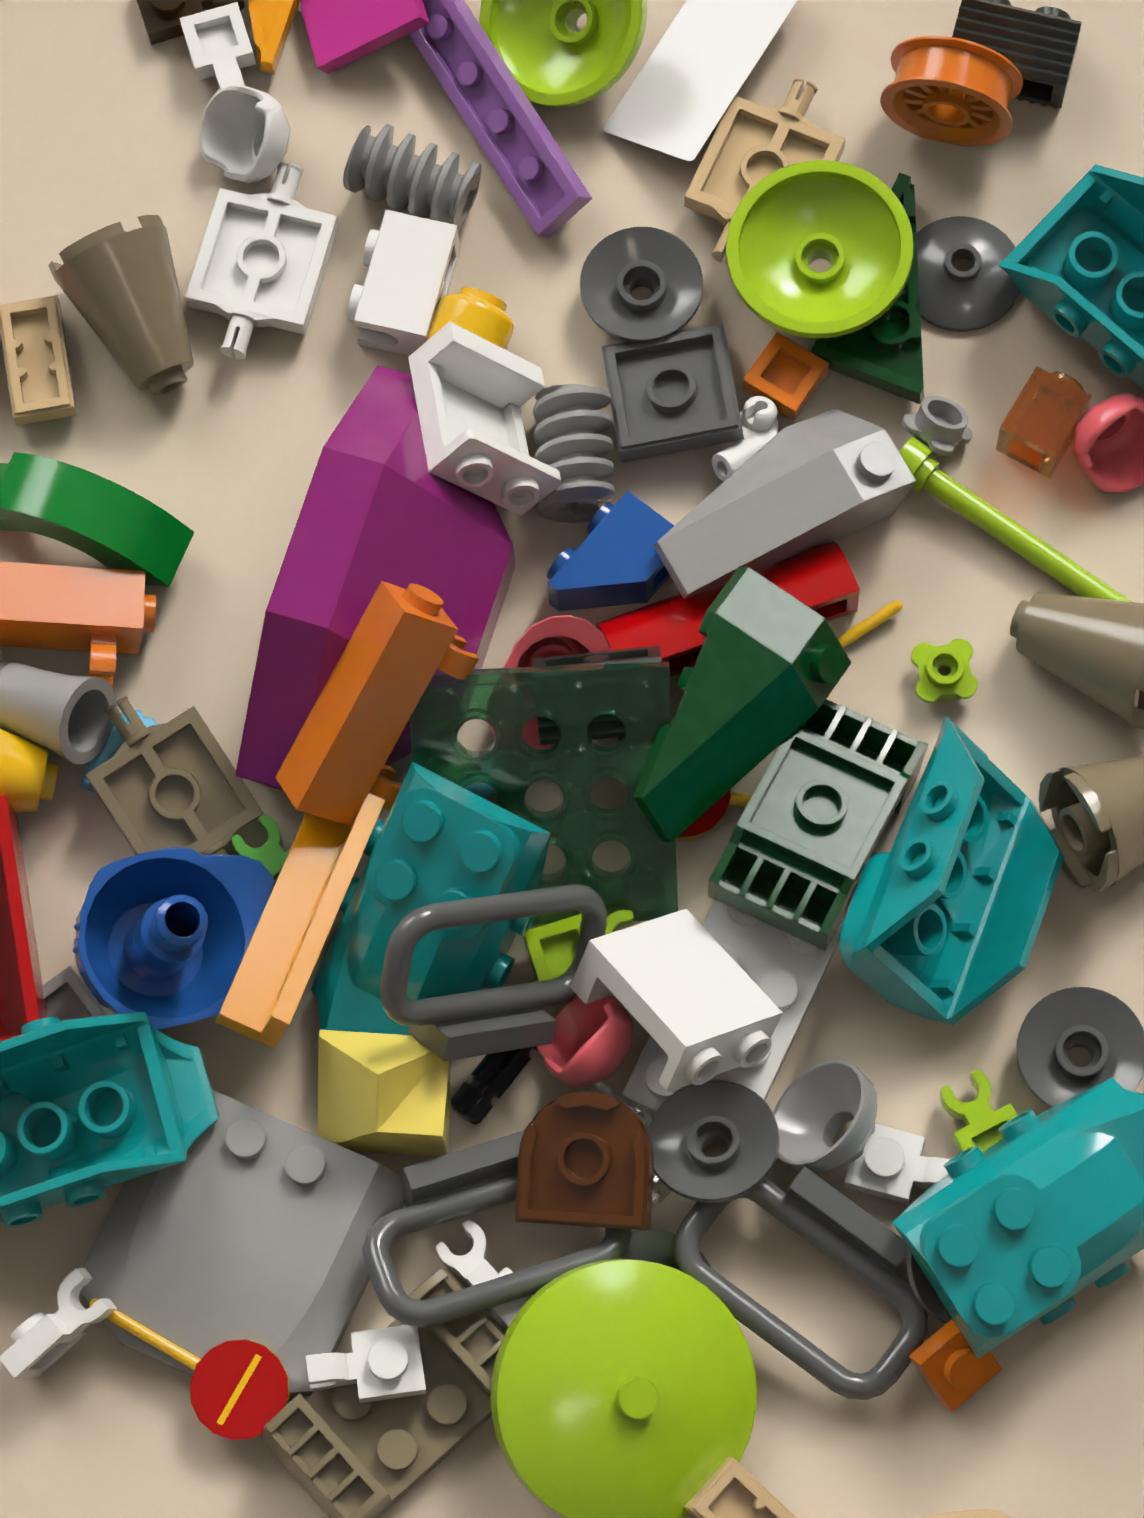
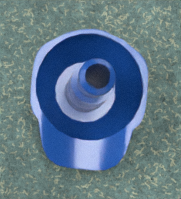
[73,847,275,1030]

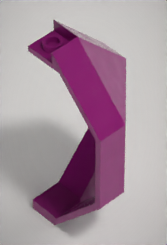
[235,365,516,790]

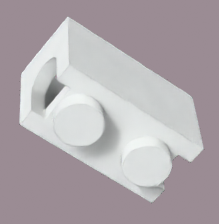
[347,210,460,356]

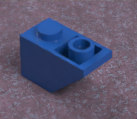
[547,490,674,611]

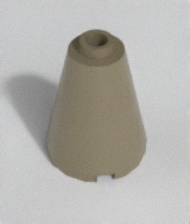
[48,215,194,395]
[1010,592,1144,730]
[1038,756,1144,892]

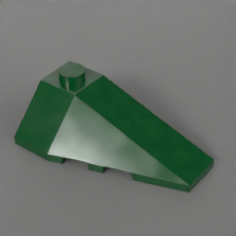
[633,566,851,843]

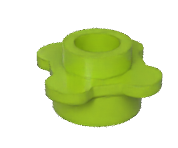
[911,638,978,703]

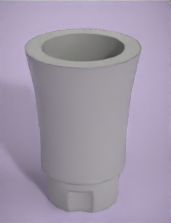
[0,661,117,764]

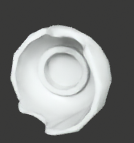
[200,84,291,183]

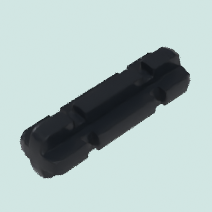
[450,1046,538,1125]

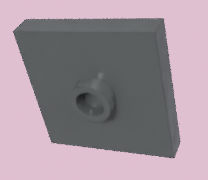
[602,323,744,463]

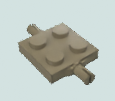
[85,696,263,856]

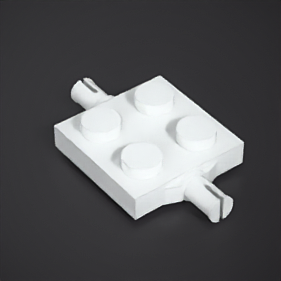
[185,162,339,359]

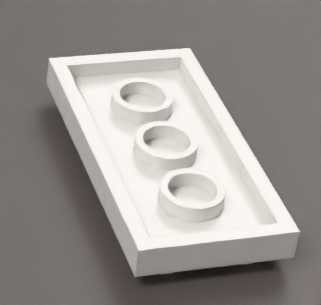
[621,900,845,1148]

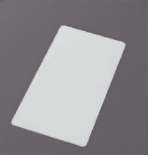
[603,0,798,162]

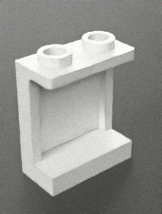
[408,322,562,516]
[570,909,783,1092]

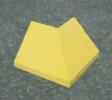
[318,1030,451,1157]

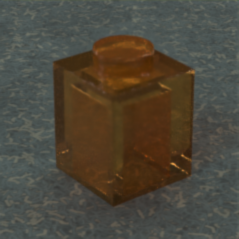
[996,366,1092,478]

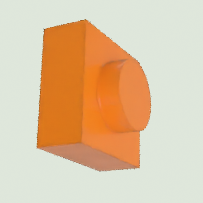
[742,332,829,421]
[908,1319,1002,1412]

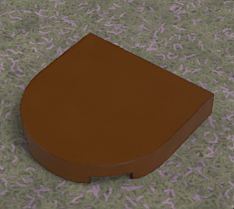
[515,1092,654,1230]

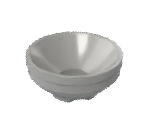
[773,1059,877,1174]

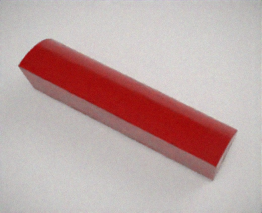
[596,541,860,678]

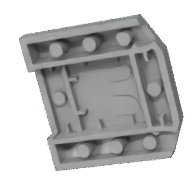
[80,1090,405,1396]

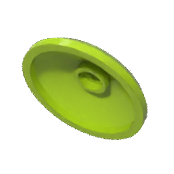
[480,0,647,107]
[726,160,913,338]

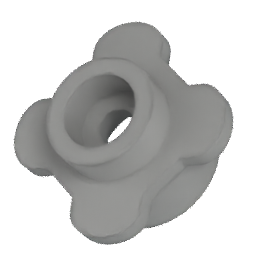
[901,396,972,456]

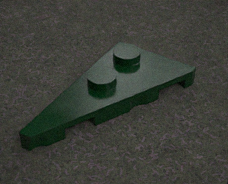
[811,173,924,405]

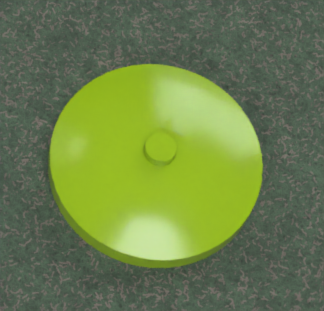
[490,1259,757,1518]

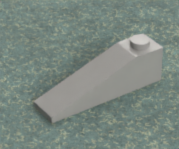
[654,408,916,600]

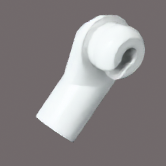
[712,396,778,482]

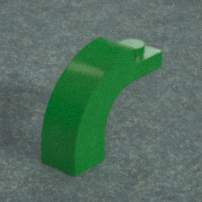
[0,452,194,587]

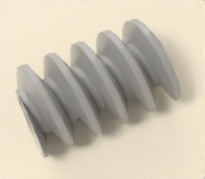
[343,124,482,230]
[533,384,615,523]

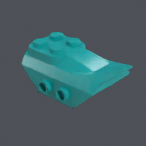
[998,164,1144,390]
[838,716,1065,1025]
[311,762,551,1035]
[0,1011,219,1228]
[892,1077,1144,1359]

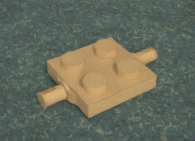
[684,77,845,265]

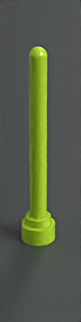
[899,437,1132,602]

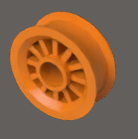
[880,36,1023,146]

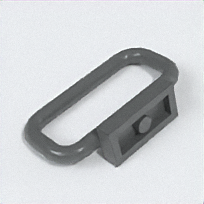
[380,884,607,1061]
[362,1130,632,1328]
[673,1166,928,1400]

